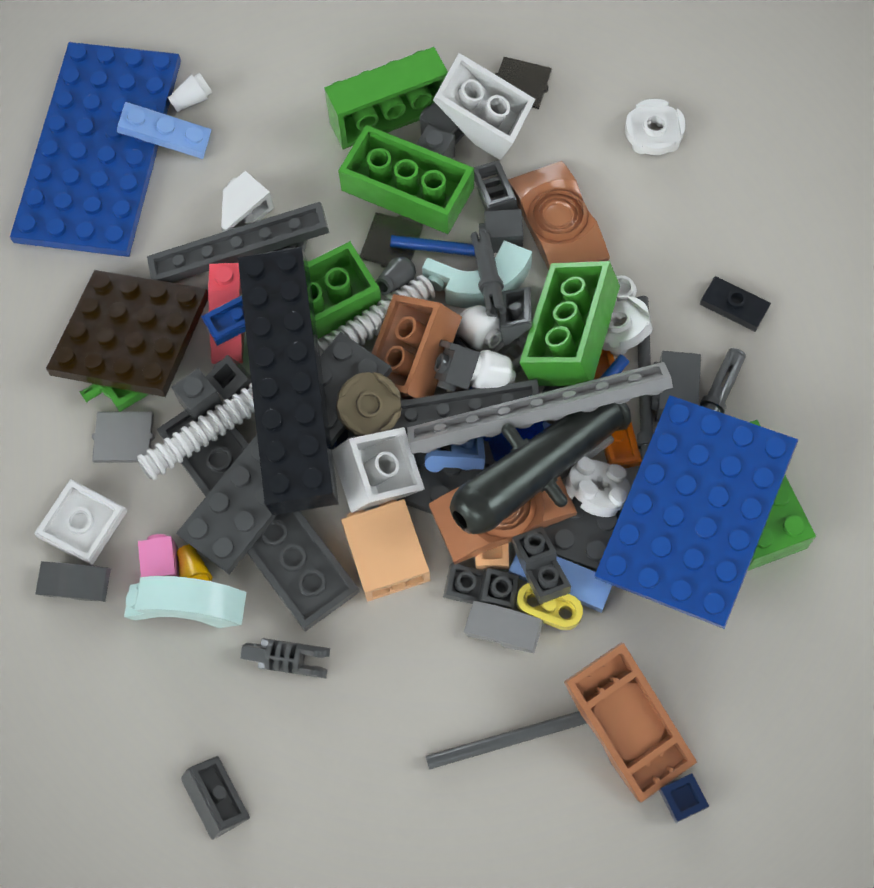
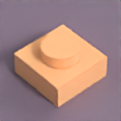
[475,543,509,569]

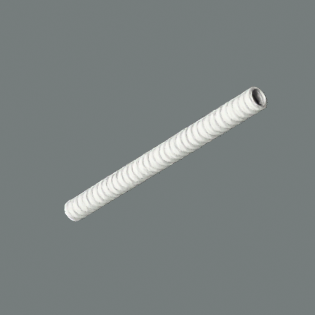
[137,275,435,480]

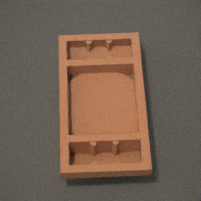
[508,161,610,271]
[429,476,577,565]
[564,642,697,803]

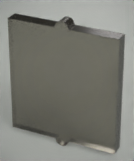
[495,57,552,109]
[360,212,423,268]

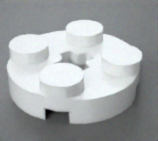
[625,99,686,155]
[602,296,653,356]
[565,457,631,517]

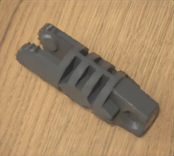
[240,638,330,679]

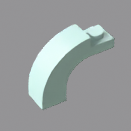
[422,240,533,308]
[124,576,247,628]

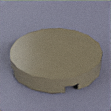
[335,372,402,436]

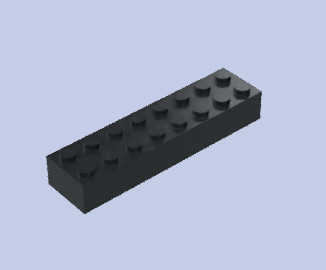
[238,247,339,515]

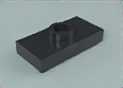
[700,276,771,332]

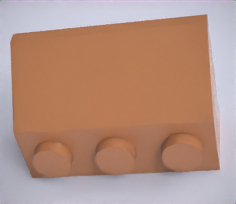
[372,294,462,400]

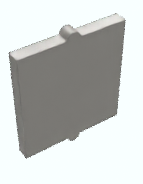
[92,411,155,463]

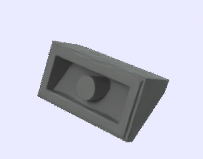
[500,287,532,346]
[181,756,250,840]

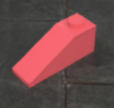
[208,263,244,364]

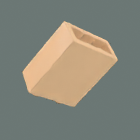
[341,499,430,602]

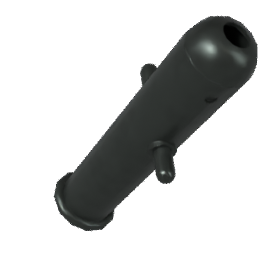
[449,403,631,534]

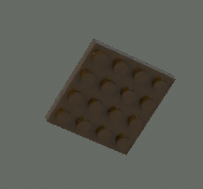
[46,270,208,397]

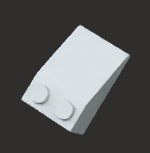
[433,53,536,160]

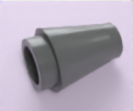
[375,257,416,295]

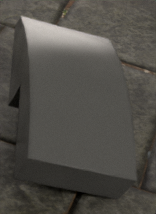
[512,526,571,605]
[35,561,111,602]
[443,563,519,609]

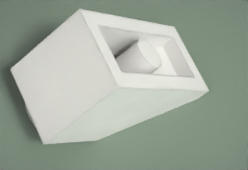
[221,171,274,232]

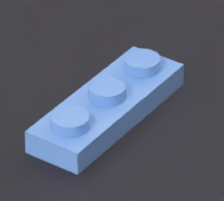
[117,102,212,159]

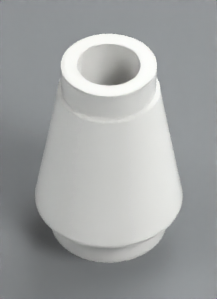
[167,73,213,112]

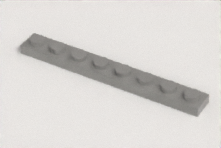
[407,362,673,454]

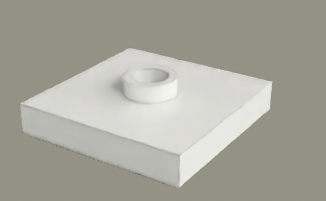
[34,479,127,566]

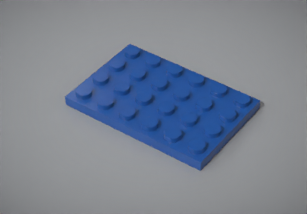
[594,395,798,629]

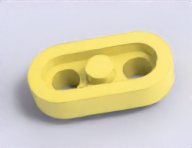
[517,583,583,630]

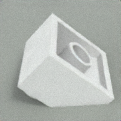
[332,427,425,513]

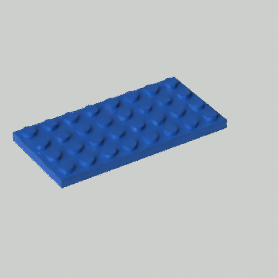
[10,42,181,257]

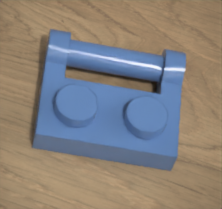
[425,436,485,472]

